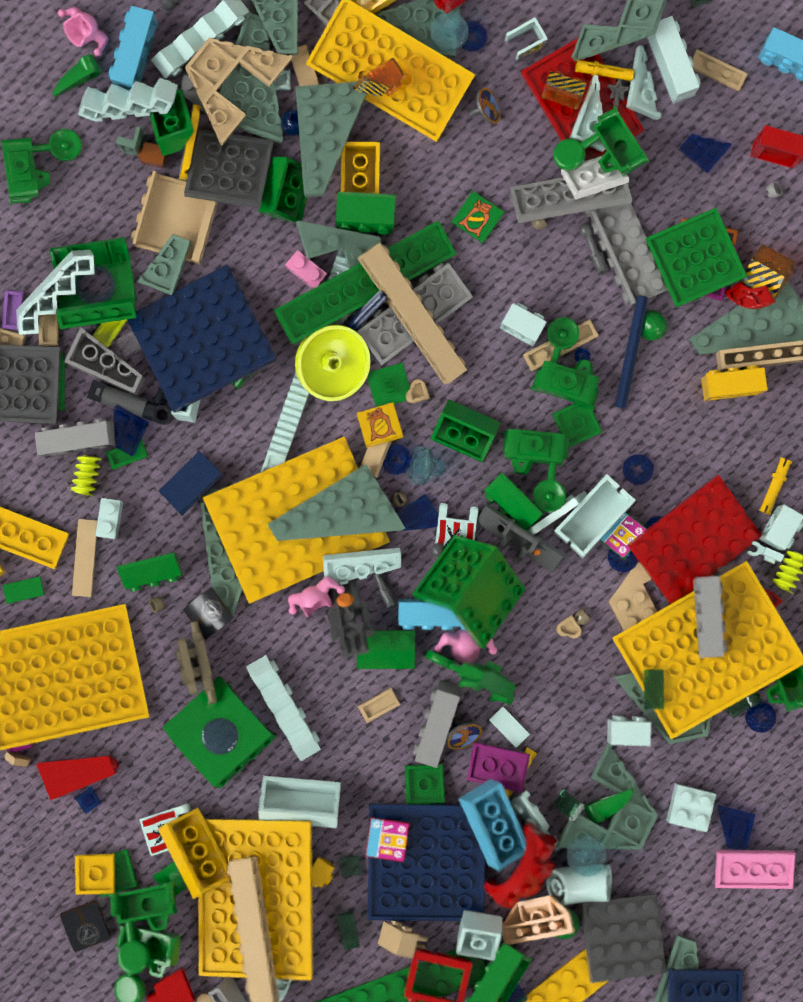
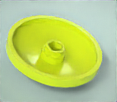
[295,324,370,401]

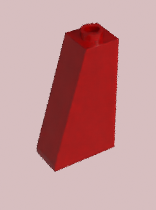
[36,755,119,801]

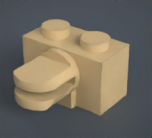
[378,920,428,958]

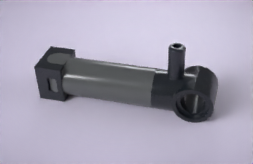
[87,380,174,425]

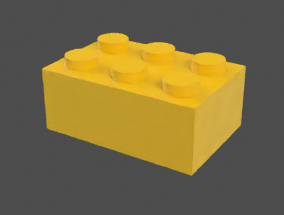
[341,142,380,194]
[701,365,767,401]

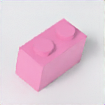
[285,250,328,289]

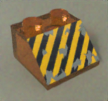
[353,57,406,97]
[542,71,587,110]
[741,244,795,299]

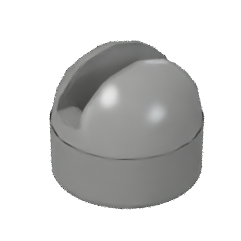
[766,181,783,198]

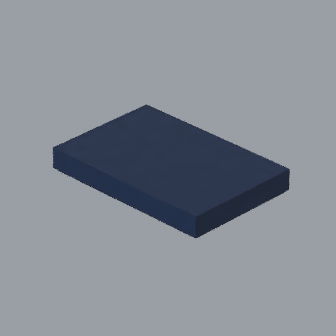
[159,451,224,516]

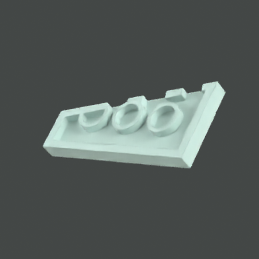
[323,548,401,589]

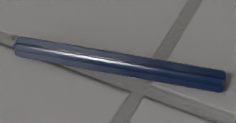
[615,295,648,408]

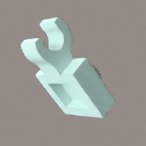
[747,542,784,564]

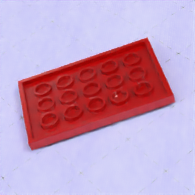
[521,37,644,161]
[627,475,762,604]

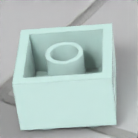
[500,303,546,346]
[758,505,803,551]
[607,715,651,746]
[666,783,716,832]
[456,910,502,961]

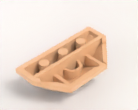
[502,895,574,945]

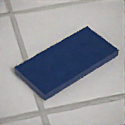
[668,969,743,1002]

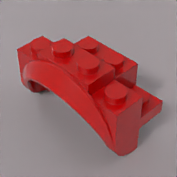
[484,822,558,909]

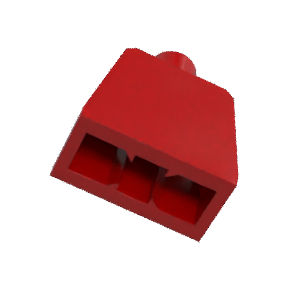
[147,966,196,1002]

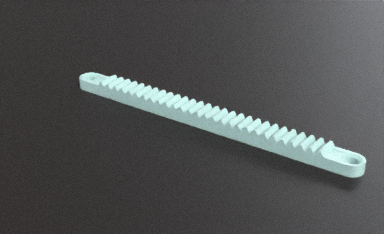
[261,231,356,472]

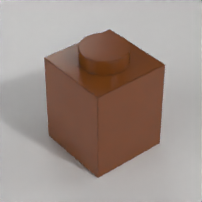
[138,142,167,168]

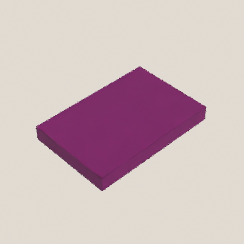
[466,742,530,793]

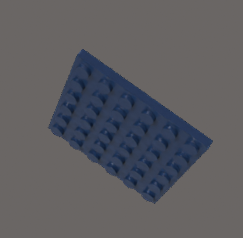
[127,264,277,413]
[367,803,485,921]

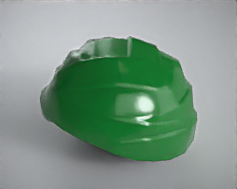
[641,310,667,341]

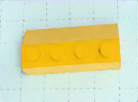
[158,808,231,899]

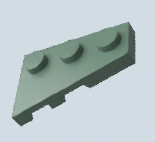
[137,234,192,295]

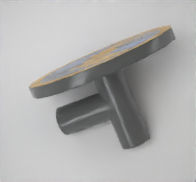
[469,88,501,125]
[446,716,482,750]

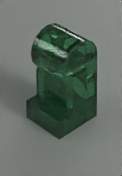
[726,691,762,719]
[336,911,360,950]

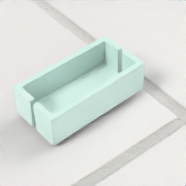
[647,16,701,104]
[554,474,635,559]
[259,776,341,828]

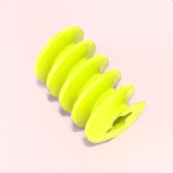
[70,455,102,496]
[772,551,803,594]

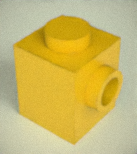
[312,856,335,888]

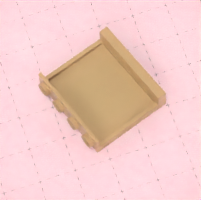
[131,171,218,265]

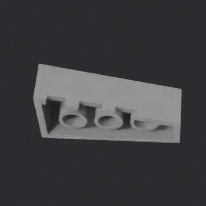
[64,327,145,396]
[35,418,123,456]
[693,576,727,658]
[413,680,461,768]

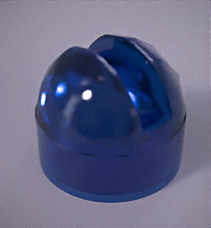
[575,347,591,362]

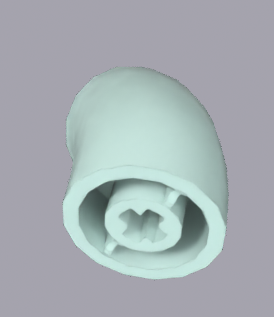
[546,864,612,906]

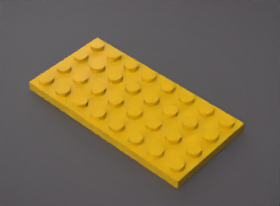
[306,0,475,142]

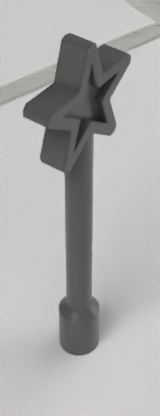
[608,79,629,110]

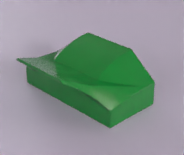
[153,861,187,896]

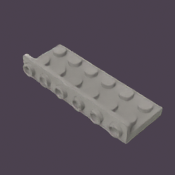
[510,178,632,223]
[584,203,668,307]
[356,262,473,365]

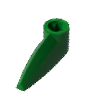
[52,54,102,97]
[583,788,634,824]

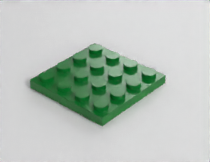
[645,207,747,308]

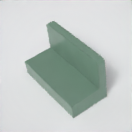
[116,126,146,156]

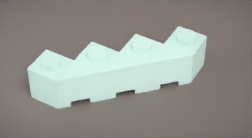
[151,0,249,79]
[78,78,178,122]
[16,250,94,335]
[246,655,321,761]

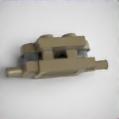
[176,621,217,704]

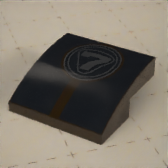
[183,587,234,640]
[60,900,111,953]

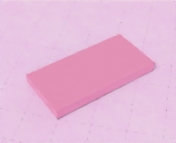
[715,850,795,889]

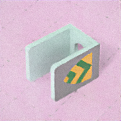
[505,17,548,61]

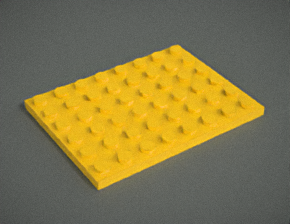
[203,437,390,604]
[612,561,803,739]
[0,604,149,750]
[198,819,313,980]

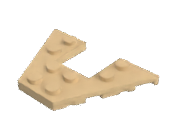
[185,38,293,146]
[608,561,657,631]

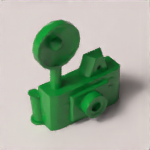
[553,106,649,176]
[1,129,81,206]
[529,317,599,410]
[503,429,572,513]
[426,650,516,705]
[766,665,803,712]
[108,882,177,974]
[115,924,181,1002]

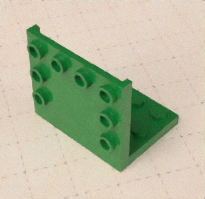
[412,535,526,649]

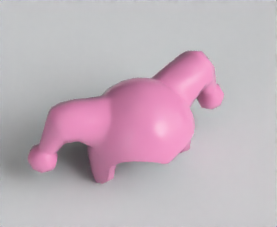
[58,7,109,56]
[288,577,345,617]
[434,629,497,663]

